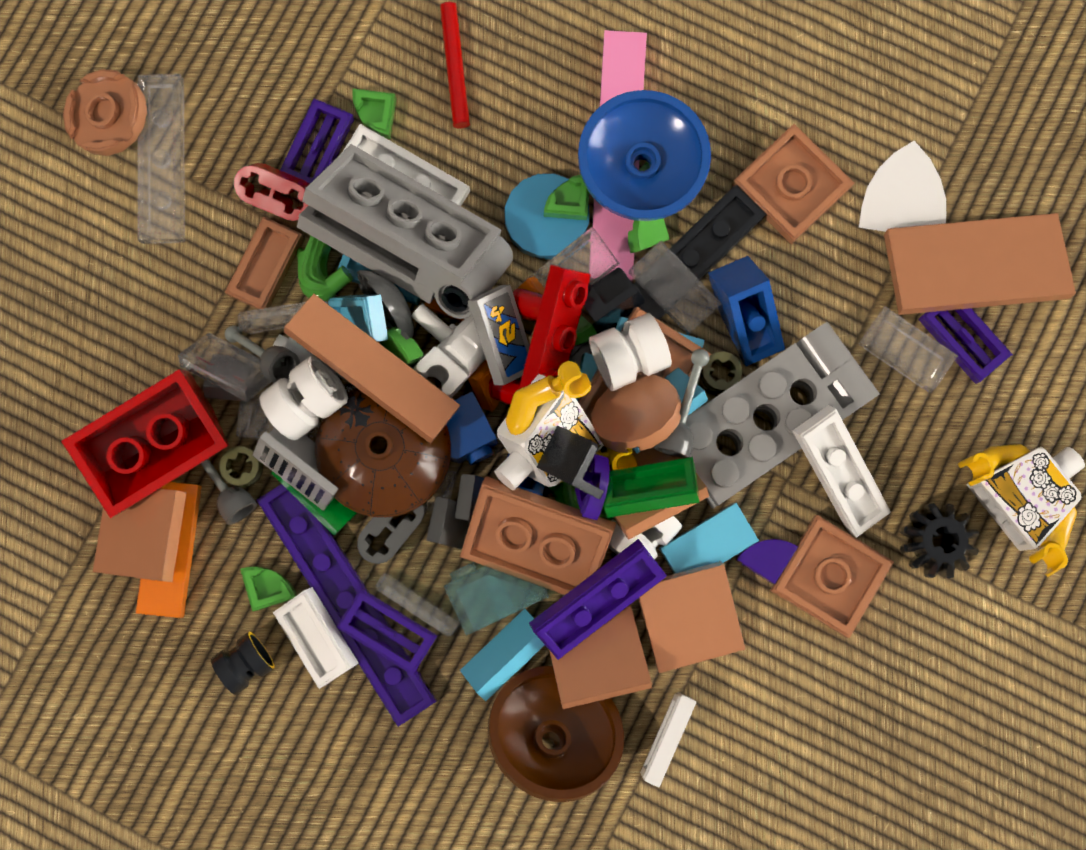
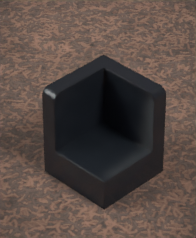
[583,268,645,332]
[537,426,604,500]

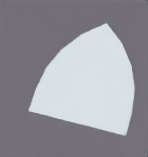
[859,141,946,232]

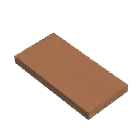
[884,213,1076,315]

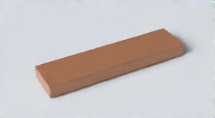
[284,294,460,444]

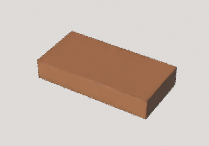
[225,216,304,313]

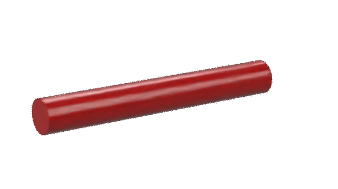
[440,2,470,129]

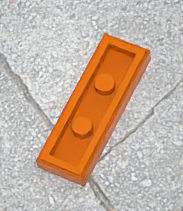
[135,482,202,618]

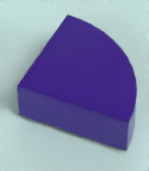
[575,454,610,520]
[735,539,798,584]

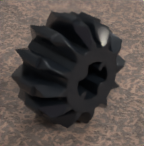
[900,503,979,579]

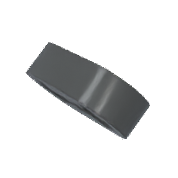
[357,502,428,564]

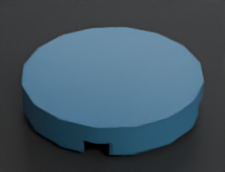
[505,174,589,260]

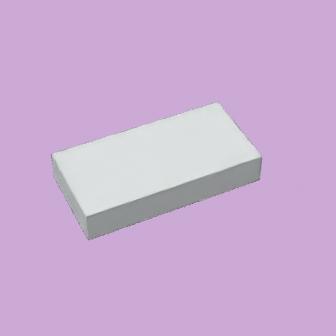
[273,587,359,689]
[640,692,696,788]

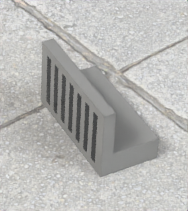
[252,427,339,511]

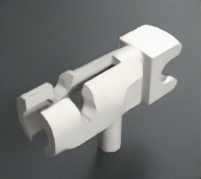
[411,304,522,398]

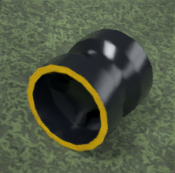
[211,632,275,695]

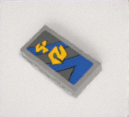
[468,285,529,385]

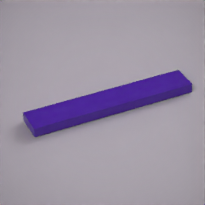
[257,484,437,727]

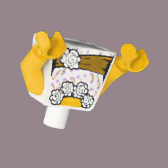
[494,361,637,490]
[958,444,1085,577]

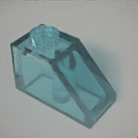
[444,562,549,636]

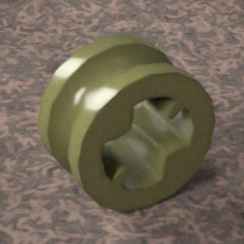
[700,351,742,393]
[219,446,263,487]

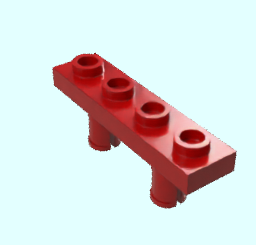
[489,265,591,405]

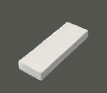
[343,124,470,206]
[792,405,891,538]

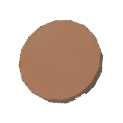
[63,69,147,156]
[591,375,682,453]

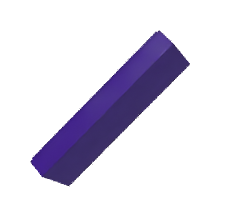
[529,539,667,660]

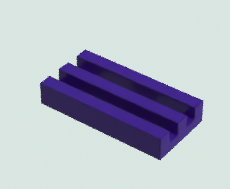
[280,99,355,184]
[918,308,1013,384]
[336,588,438,675]

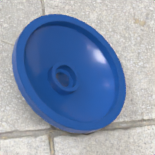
[578,90,711,221]

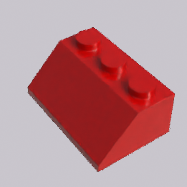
[61,369,229,518]

